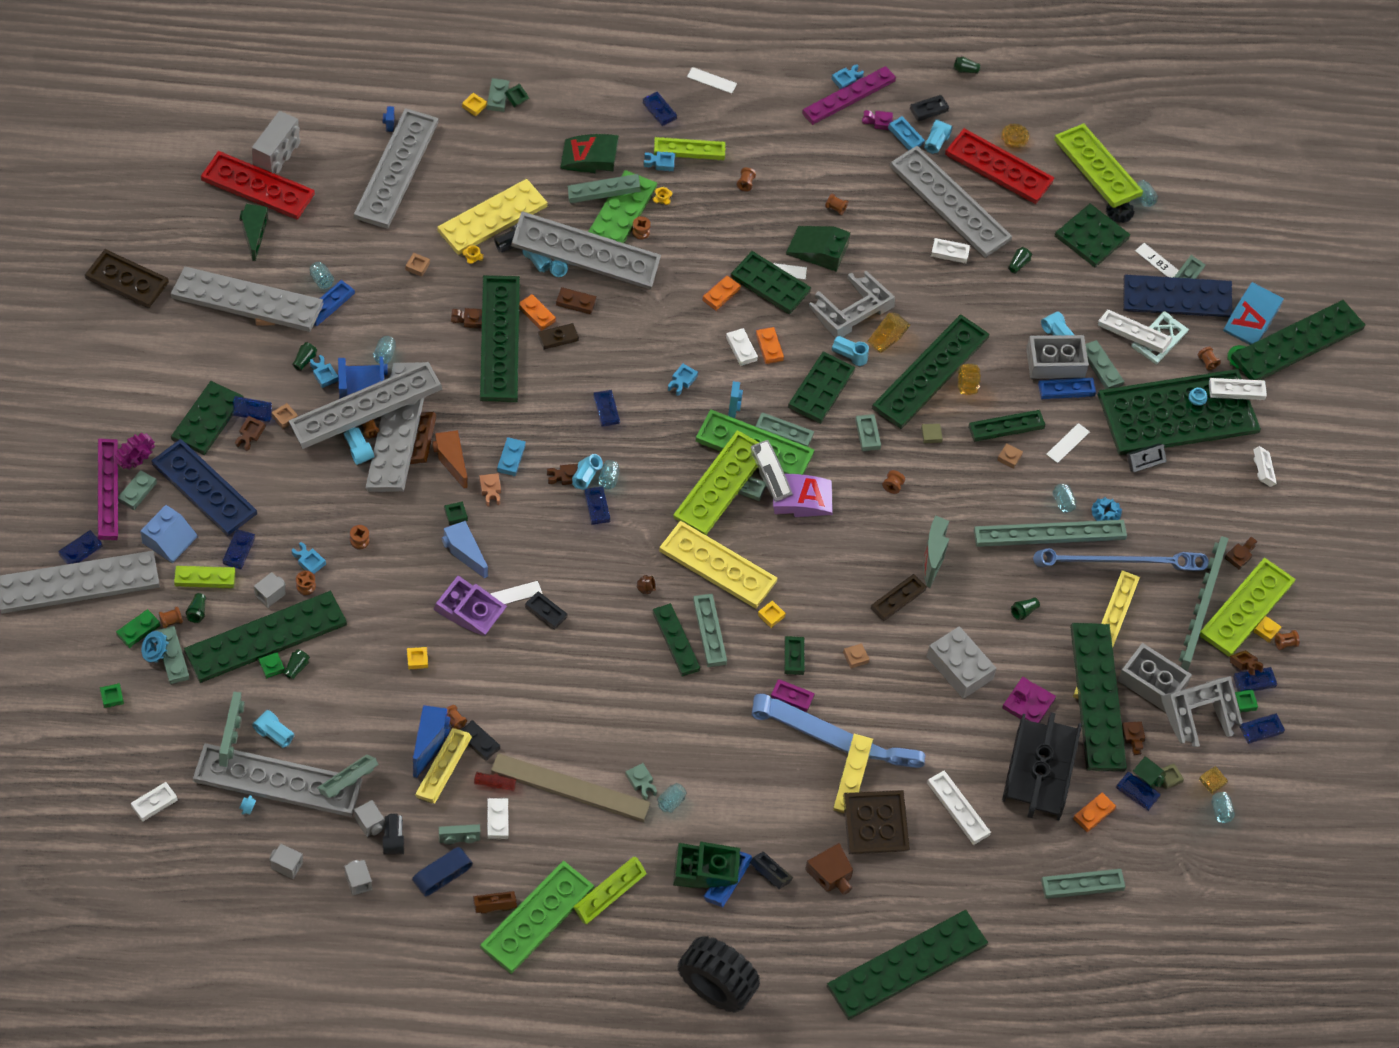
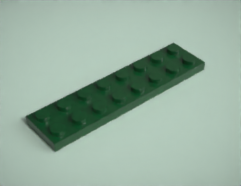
[480,275,520,402]
[1231,300,1366,380]
[872,314,990,429]
[184,591,347,683]
[1070,623,1127,772]
[827,910,988,1020]

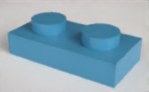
[888,116,925,150]
[728,381,743,418]
[497,437,526,476]

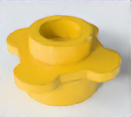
[653,187,672,205]
[462,245,484,264]

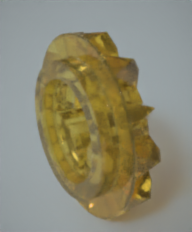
[1001,124,1030,148]

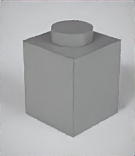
[254,572,286,608]
[354,800,385,837]
[269,844,303,879]
[345,860,372,896]

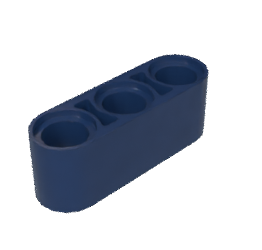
[412,847,473,897]

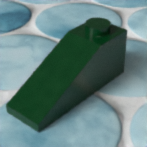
[239,203,268,261]

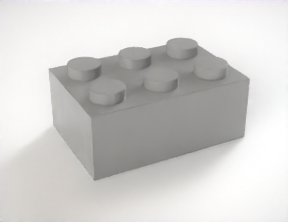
[252,111,301,174]
[1026,335,1089,379]
[926,626,997,699]
[1118,643,1192,712]

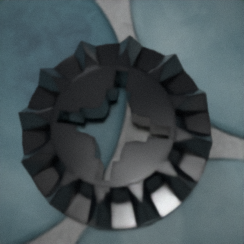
[1106,202,1135,223]

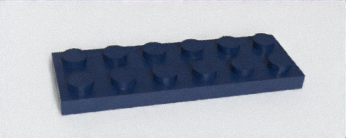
[1123,274,1232,317]
[151,439,257,536]

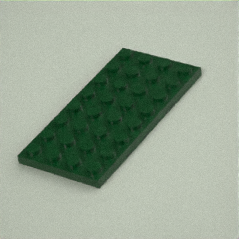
[1097,369,1261,455]

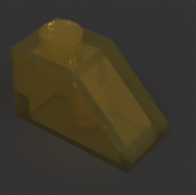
[868,313,910,353]

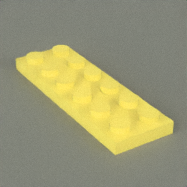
[437,179,547,255]
[659,521,777,609]

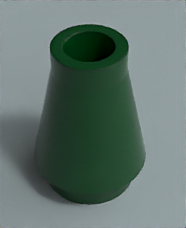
[954,56,980,74]
[1008,247,1032,274]
[292,342,317,371]
[185,593,206,623]
[1011,597,1040,620]
[283,649,310,680]

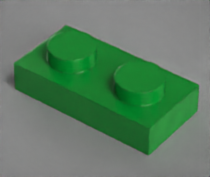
[116,609,161,648]

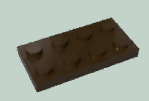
[85,249,169,308]

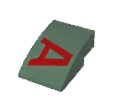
[923,515,949,588]

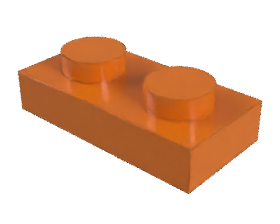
[702,276,741,311]
[519,294,556,331]
[756,327,784,364]
[1073,792,1116,832]

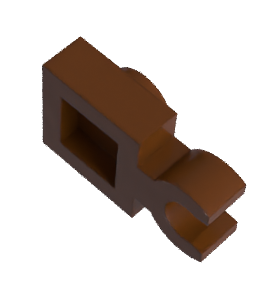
[235,416,266,451]
[547,464,578,485]
[1230,650,1263,675]

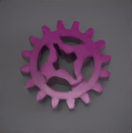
[115,433,155,470]

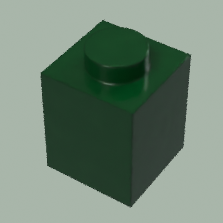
[1133,756,1166,790]

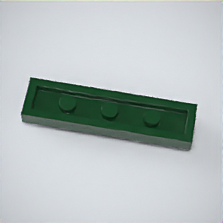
[968,410,1046,442]
[652,603,700,677]

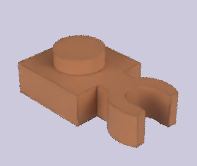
[479,473,501,506]

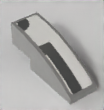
[751,439,793,502]

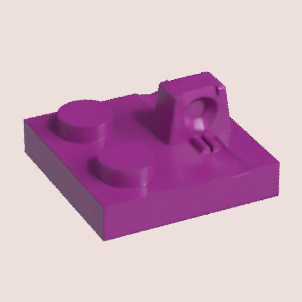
[1002,676,1056,723]

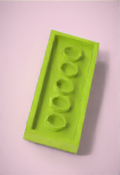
[1054,123,1143,208]
[673,430,759,535]
[1199,557,1296,657]

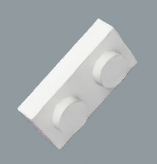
[931,238,970,263]
[726,328,758,366]
[1253,446,1277,487]
[131,782,178,822]
[488,798,508,839]

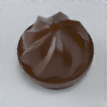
[637,575,656,594]

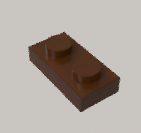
[556,287,597,315]
[473,891,517,914]

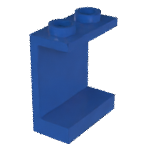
[338,356,388,399]

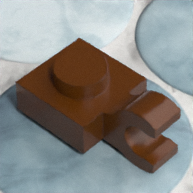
[451,308,482,329]
[1225,537,1257,570]
[1122,721,1145,755]

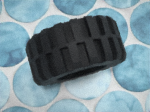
[678,936,760,1013]

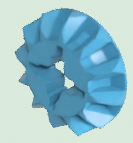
[1091,497,1122,521]
[141,631,169,663]

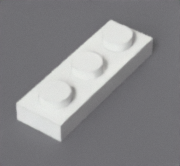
[1209,378,1267,400]

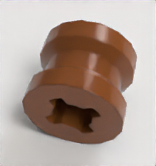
[632,216,651,239]
[882,470,906,494]
[350,525,370,549]
[296,571,316,595]

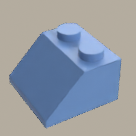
[140,505,198,563]

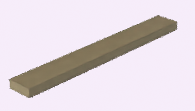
[491,753,651,822]

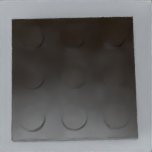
[843,790,910,854]

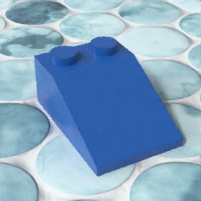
[413,705,451,778]

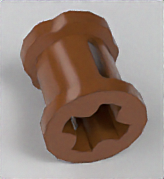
[736,167,756,191]
[825,194,848,215]
[1198,346,1221,371]
[361,419,380,439]
[158,606,183,628]
[1275,630,1300,650]
[446,705,467,730]

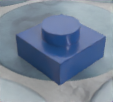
[383,106,395,132]

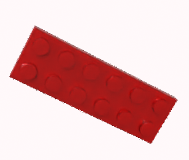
[945,128,1055,204]
[201,151,315,220]

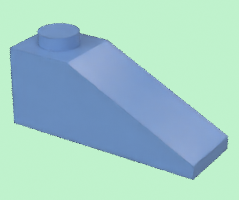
[442,521,488,578]

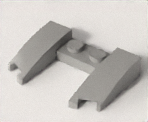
[809,271,895,338]
[1161,676,1243,747]

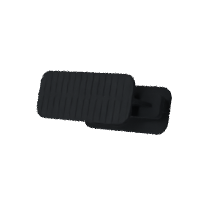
[1002,712,1082,821]

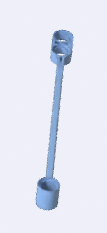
[1033,548,1209,571]
[752,694,925,768]

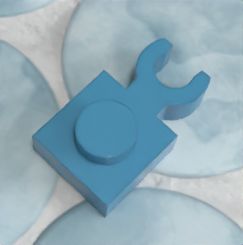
[831,65,864,89]
[644,152,675,171]
[310,355,339,388]
[668,364,698,396]
[291,542,326,574]

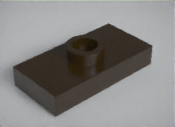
[538,323,579,350]

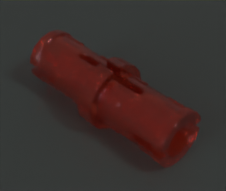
[474,772,516,791]

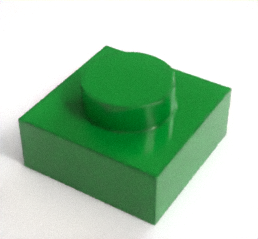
[259,652,285,679]
[100,683,124,708]
[1235,690,1258,713]

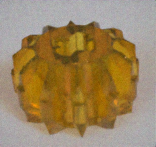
[957,364,981,395]

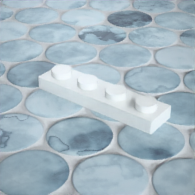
[1098,309,1172,354]
[927,771,991,845]

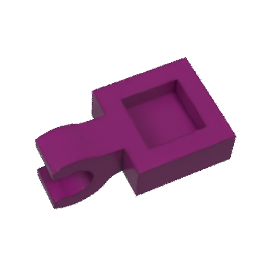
[862,110,893,130]

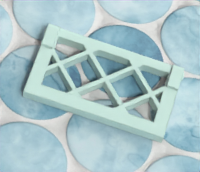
[1131,311,1189,365]

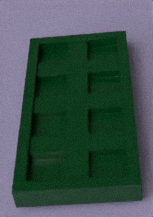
[730,251,811,315]
[788,352,855,424]
[171,381,244,455]

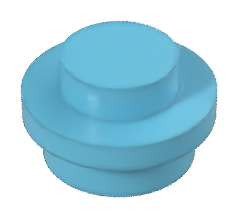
[550,260,568,277]
[1189,388,1207,406]
[239,795,256,815]

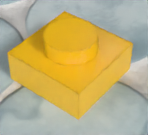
[462,93,487,116]
[758,601,786,628]
[1254,616,1281,643]
[407,647,428,669]

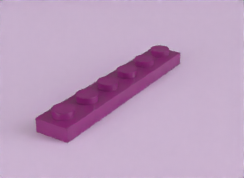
[802,66,896,125]
[98,439,118,540]

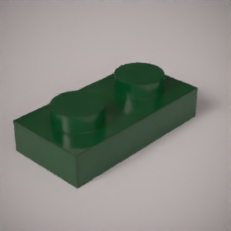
[784,636,805,675]

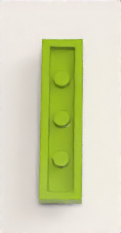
[654,137,725,160]
[573,856,647,924]

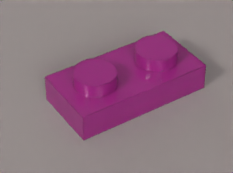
[771,679,815,713]

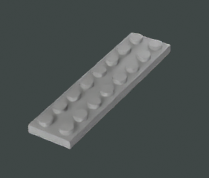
[354,108,439,229]
[890,146,1012,258]
[511,211,661,290]
[171,267,323,332]
[289,362,443,449]
[365,362,426,492]
[0,550,160,614]
[193,743,362,817]

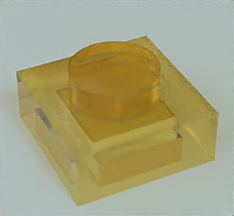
[1199,766,1228,794]

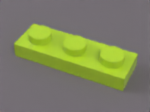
[174,566,236,588]

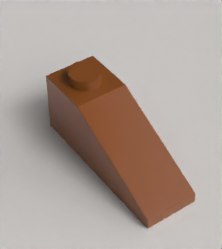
[432,430,468,488]

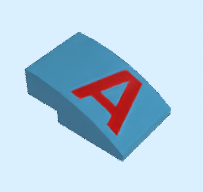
[1223,282,1284,345]

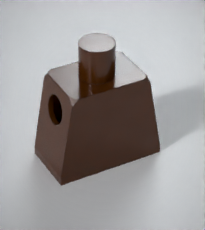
[805,843,853,895]

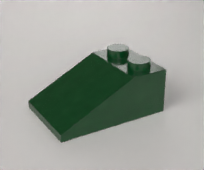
[786,226,851,272]

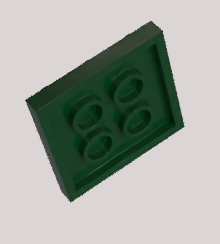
[1055,203,1130,268]

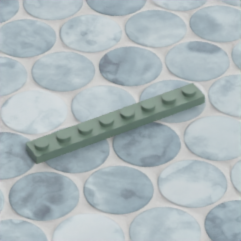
[974,520,1127,547]
[1179,536,1229,671]

